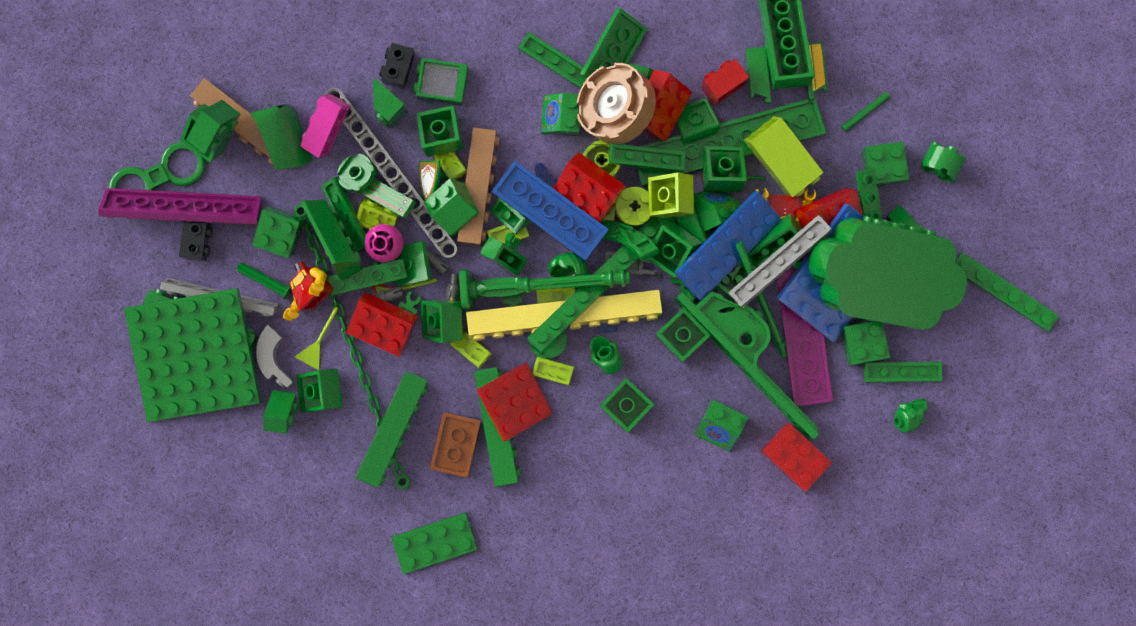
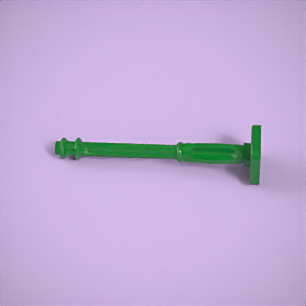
[459,269,630,310]

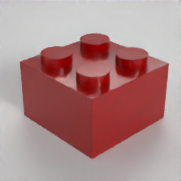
[701,59,749,106]

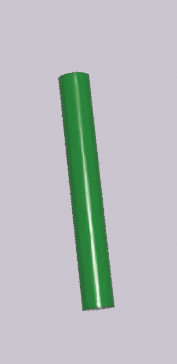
[841,92,890,132]

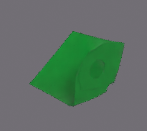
[250,104,313,170]

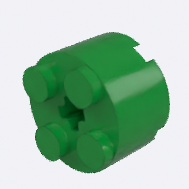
[920,142,966,183]

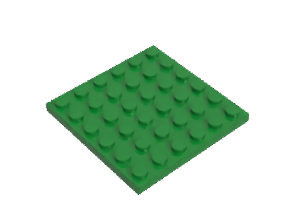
[124,288,261,422]

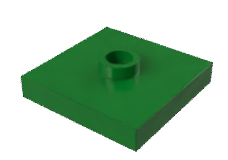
[676,98,721,142]
[393,241,432,287]

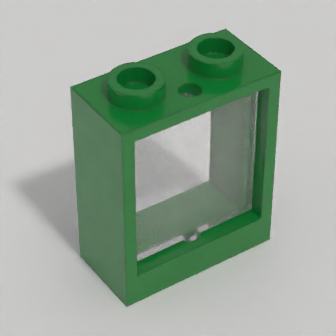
[414,58,468,106]

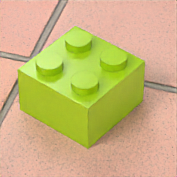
[648,173,694,218]

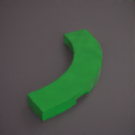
[600,220,659,261]

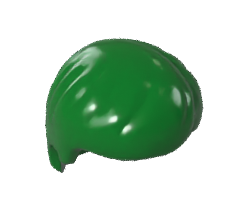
[548,252,589,288]

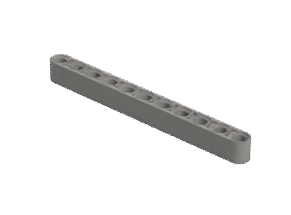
[326,88,458,260]

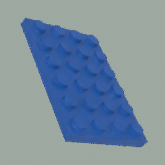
[776,203,864,342]

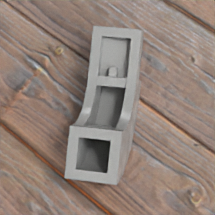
[256,325,295,388]

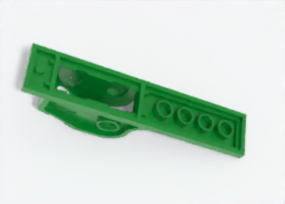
[674,291,819,440]

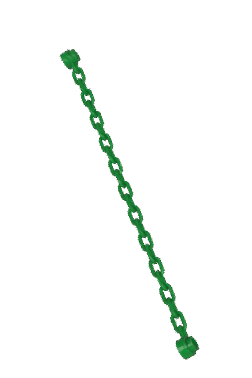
[294,204,411,490]

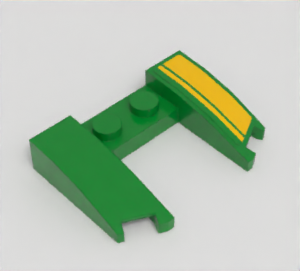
[745,42,827,104]

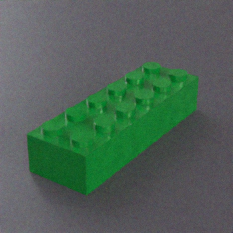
[758,0,814,90]

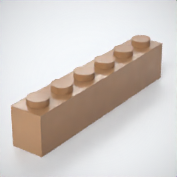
[190,78,273,165]
[457,127,500,246]

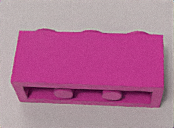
[300,94,350,158]

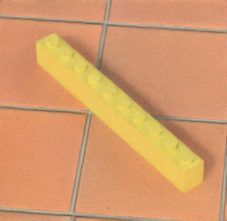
[466,290,662,341]

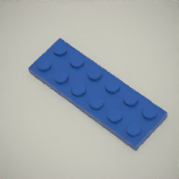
[492,161,609,261]
[674,191,781,301]

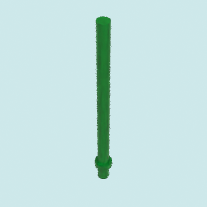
[735,241,787,358]

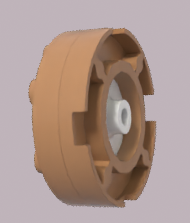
[577,63,656,144]

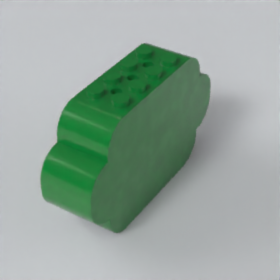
[809,216,967,330]

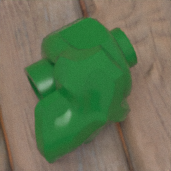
[590,336,624,374]
[893,398,928,433]

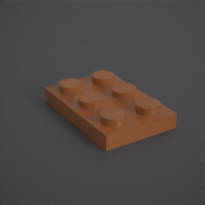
[430,412,481,478]

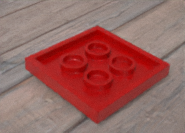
[476,362,553,441]

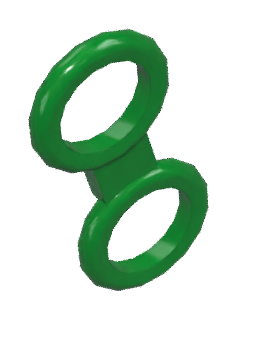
[109,141,206,191]

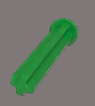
[236,262,292,300]

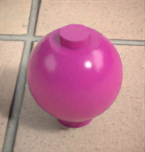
[365,224,404,263]

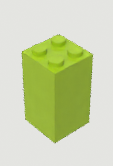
[744,116,823,197]

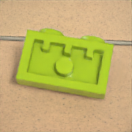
[357,198,399,229]

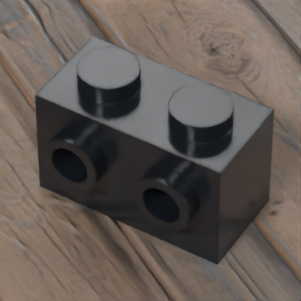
[379,43,416,89]
[179,221,213,261]

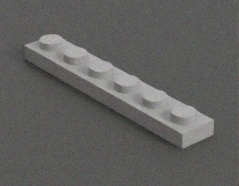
[728,215,832,308]
[160,278,279,317]

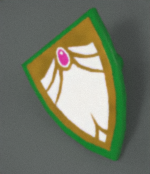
[419,160,449,201]

